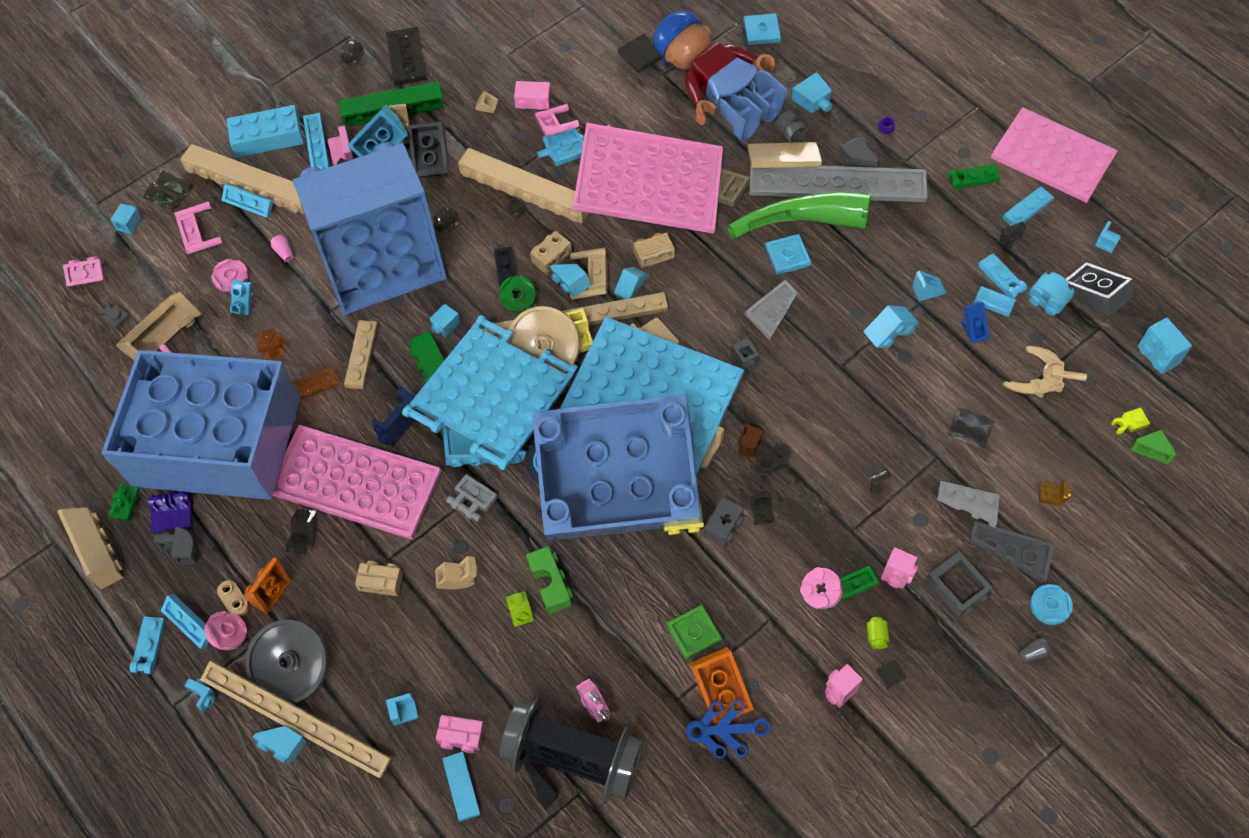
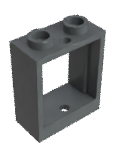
[925,551,993,618]

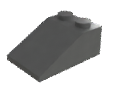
[408,121,448,177]
[1066,262,1134,316]

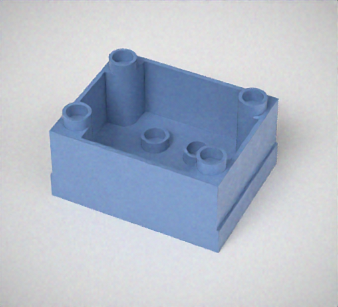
[292,142,446,315]
[101,350,301,500]
[532,394,702,541]

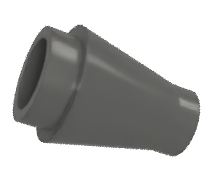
[1018,638,1052,664]

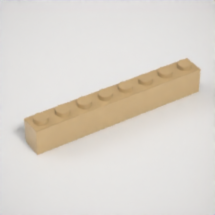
[180,144,305,214]
[458,148,589,223]

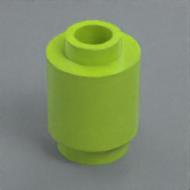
[867,617,889,649]

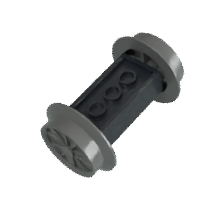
[499,696,644,803]

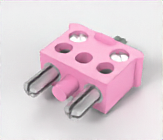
[576,679,612,723]

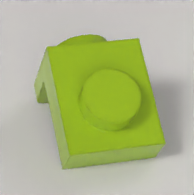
[506,591,534,627]

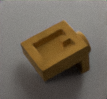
[1039,480,1071,506]

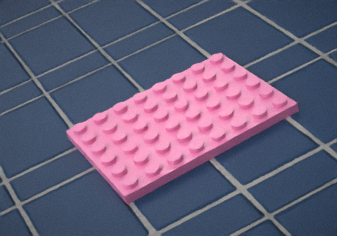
[573,123,723,234]

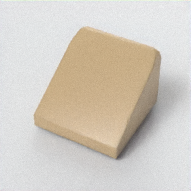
[475,91,499,113]

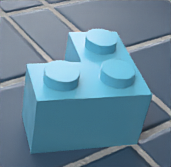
[863,305,919,348]

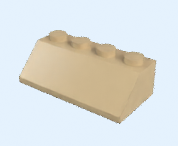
[57,507,123,589]

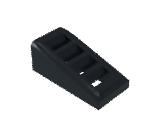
[524,762,558,809]

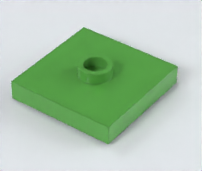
[666,605,722,660]

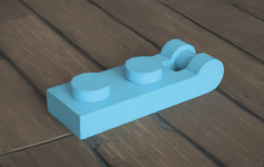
[978,253,1027,298]
[130,617,166,674]

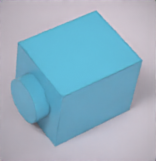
[110,204,142,235]
[430,304,460,338]

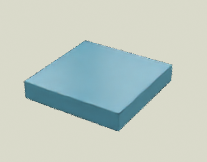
[765,234,811,275]

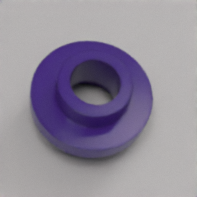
[878,117,895,134]

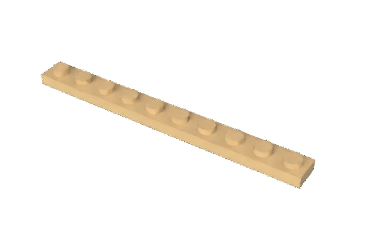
[484,292,668,339]
[200,661,392,778]

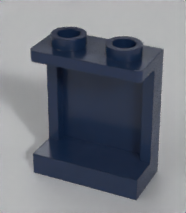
[371,386,421,447]

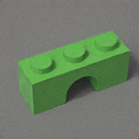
[526,546,573,615]

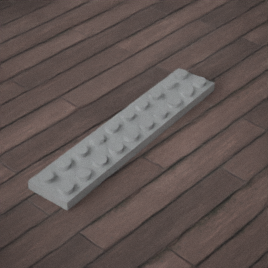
[749,163,927,202]

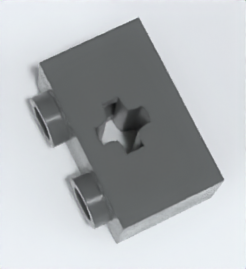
[703,497,745,547]

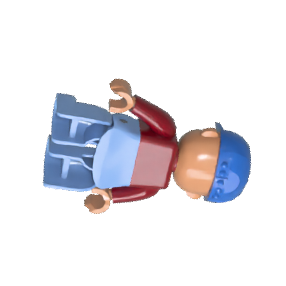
[653,11,787,142]

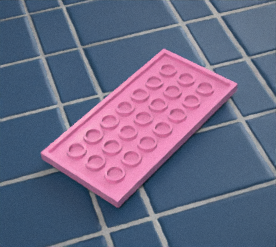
[272,425,442,539]

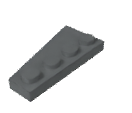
[969,521,1055,583]

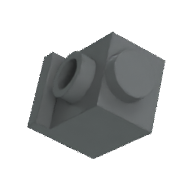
[731,338,760,370]

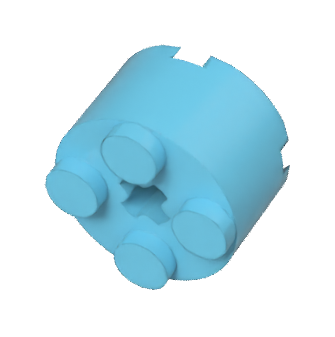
[1029,272,1074,316]

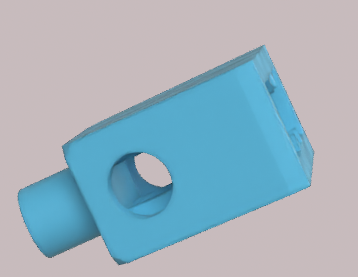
[791,72,833,113]

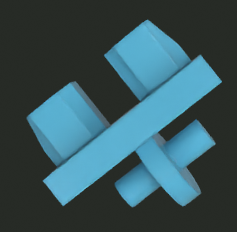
[230,279,253,315]

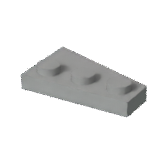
[745,280,798,340]
[937,481,1000,528]

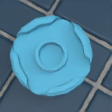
[1030,584,1073,625]

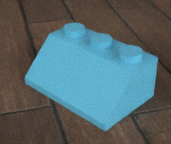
[347,105,408,157]

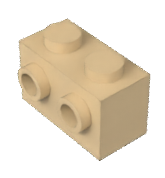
[530,231,572,275]

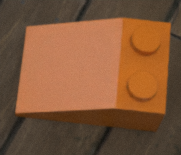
[243,557,292,614]
[688,647,754,726]

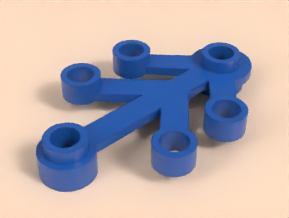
[686,700,770,759]

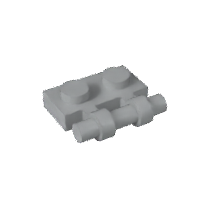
[446,474,498,522]

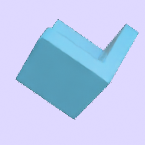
[1095,221,1121,253]
[386,693,418,726]

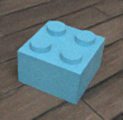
[1137,318,1192,374]

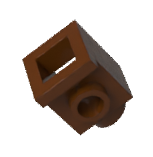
[737,423,764,458]

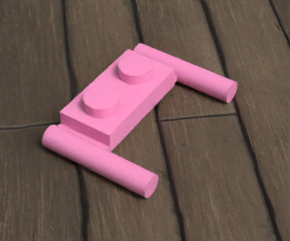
[535,104,579,136]
[174,202,222,254]

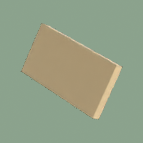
[747,142,822,168]

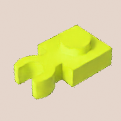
[1111,407,1150,434]

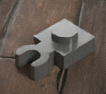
[96,301,131,330]

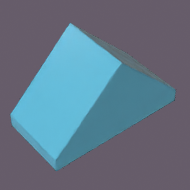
[614,266,649,299]
[912,271,946,301]

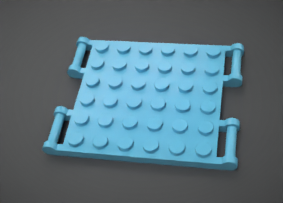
[402,315,579,471]

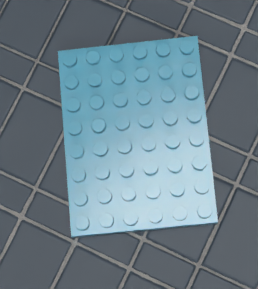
[560,317,744,474]

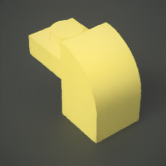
[565,308,593,353]

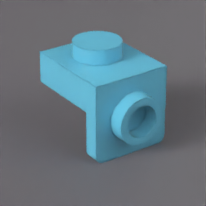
[185,679,216,712]

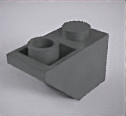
[839,137,879,168]

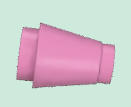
[270,235,294,262]

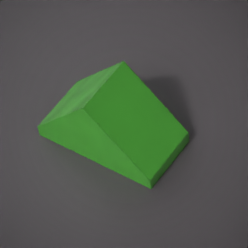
[1130,430,1176,465]

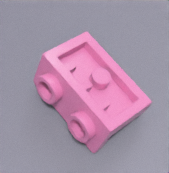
[63,257,105,287]

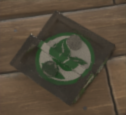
[143,170,194,212]

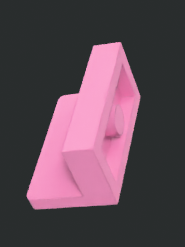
[328,126,353,166]

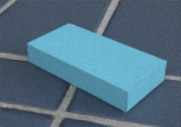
[974,286,1016,317]

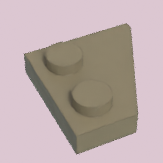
[718,168,750,207]

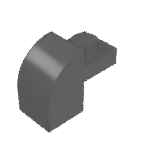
[153,527,199,565]

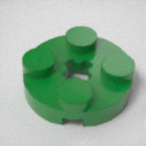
[499,276,536,313]

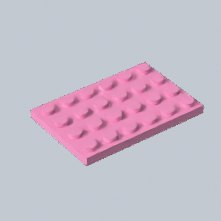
[991,107,1118,203]

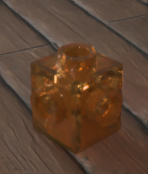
[255,328,284,360]

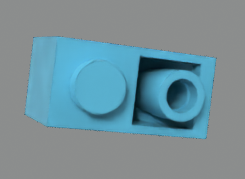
[550,264,591,297]
[253,726,307,764]

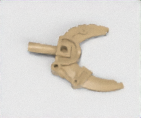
[1003,346,1087,398]

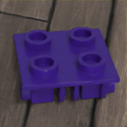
[147,492,191,533]

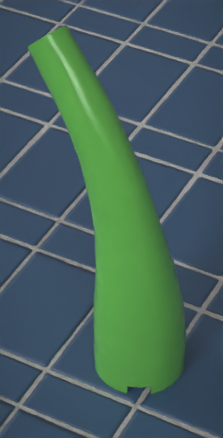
[727,191,871,239]

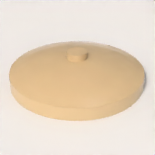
[508,306,580,374]

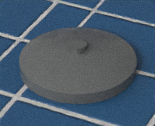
[245,620,329,704]

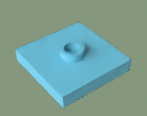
[744,13,781,45]

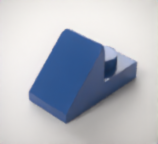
[961,302,989,343]

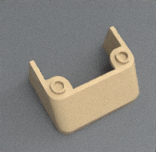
[116,292,201,361]

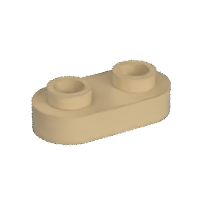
[217,580,249,617]

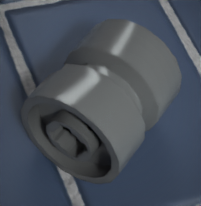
[775,111,807,143]

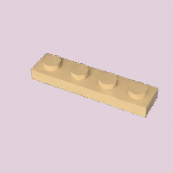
[344,320,378,389]

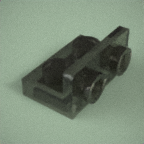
[947,408,995,449]

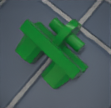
[108,484,140,521]

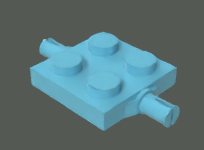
[537,128,584,166]

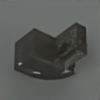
[285,509,317,554]

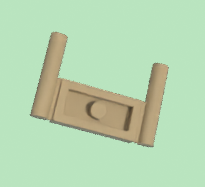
[570,247,608,300]

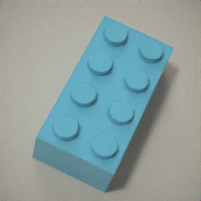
[227,105,304,158]

